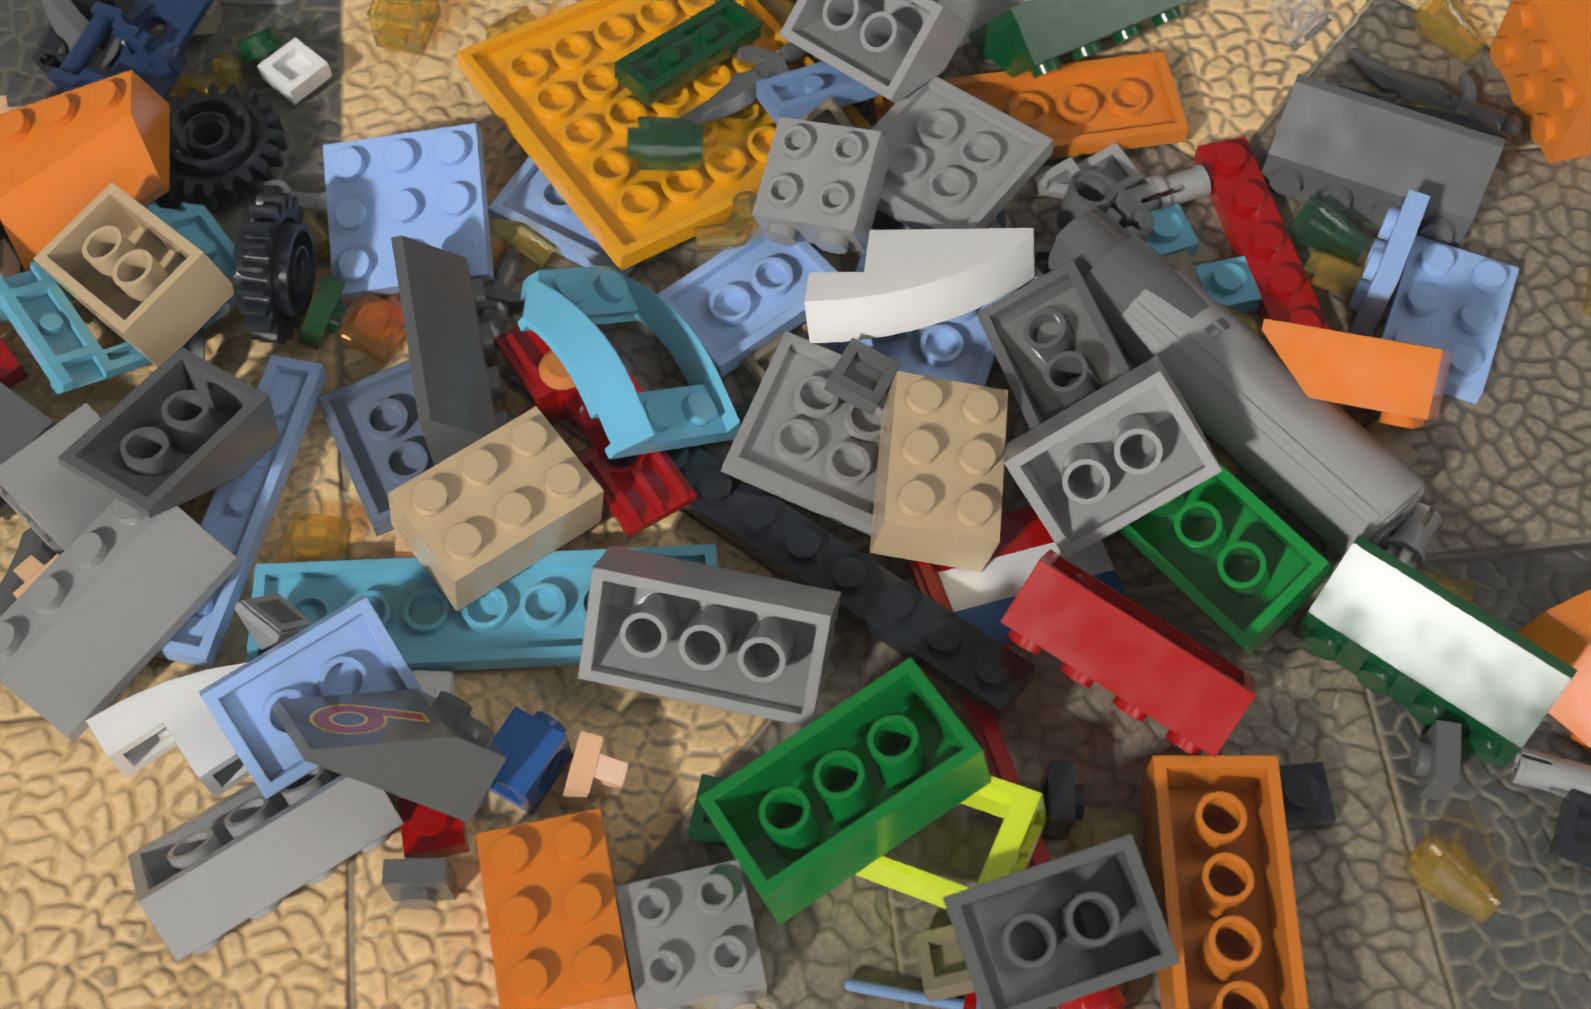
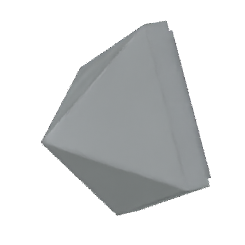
[234,593,315,650]

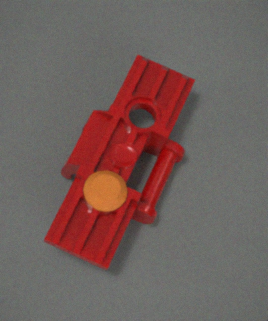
[494,325,697,538]

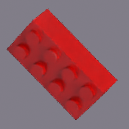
[1000,549,1256,758]

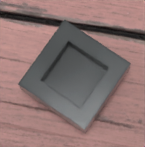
[824,338,901,416]
[1410,720,1461,801]
[382,857,457,909]

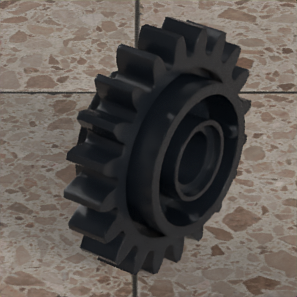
[167,83,287,210]
[232,191,316,344]

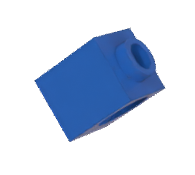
[489,706,573,815]

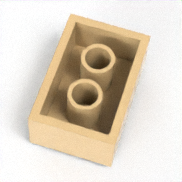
[33,182,234,367]
[869,371,1008,572]
[388,406,604,611]

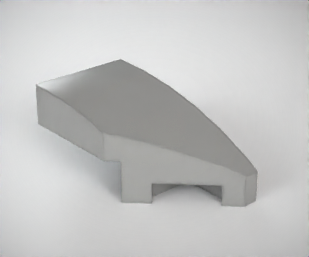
[1033,142,1144,200]

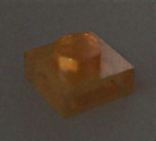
[338,292,406,364]

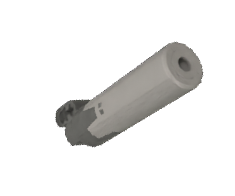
[1043,169,1425,558]

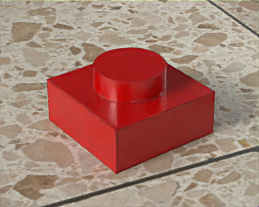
[397,798,469,858]

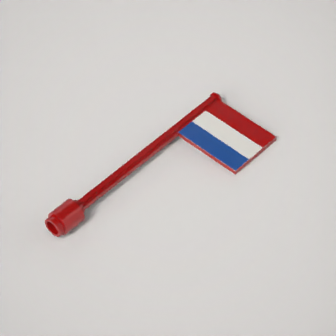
[906,506,1127,1009]

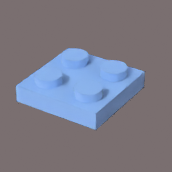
[1348,189,1430,337]

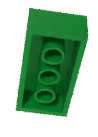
[1117,463,1333,657]
[697,657,991,925]

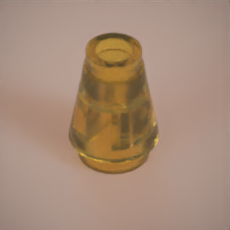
[1412,0,1487,64]
[1403,832,1504,923]

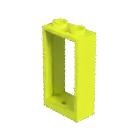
[855,775,1047,909]

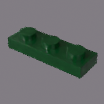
[614,0,762,107]

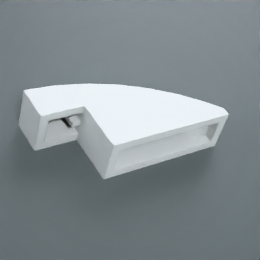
[804,228,1035,343]
[85,662,250,798]

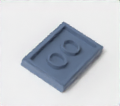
[316,360,435,537]

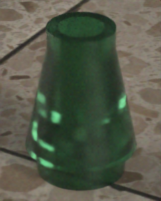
[1287,195,1371,265]

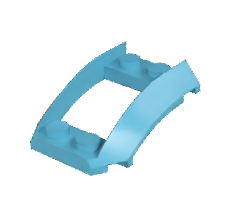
[0,201,237,396]
[517,265,740,459]

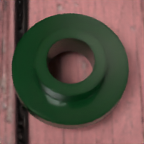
[237,26,287,69]

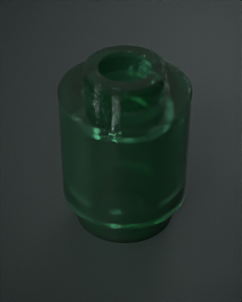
[626,116,703,171]

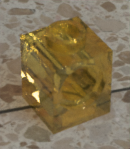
[367,0,442,56]

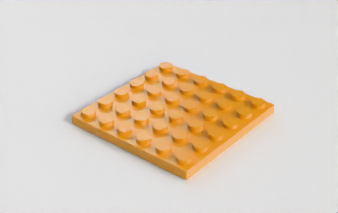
[457,0,873,271]

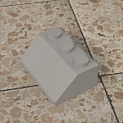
[779,0,970,103]
[1004,355,1222,559]

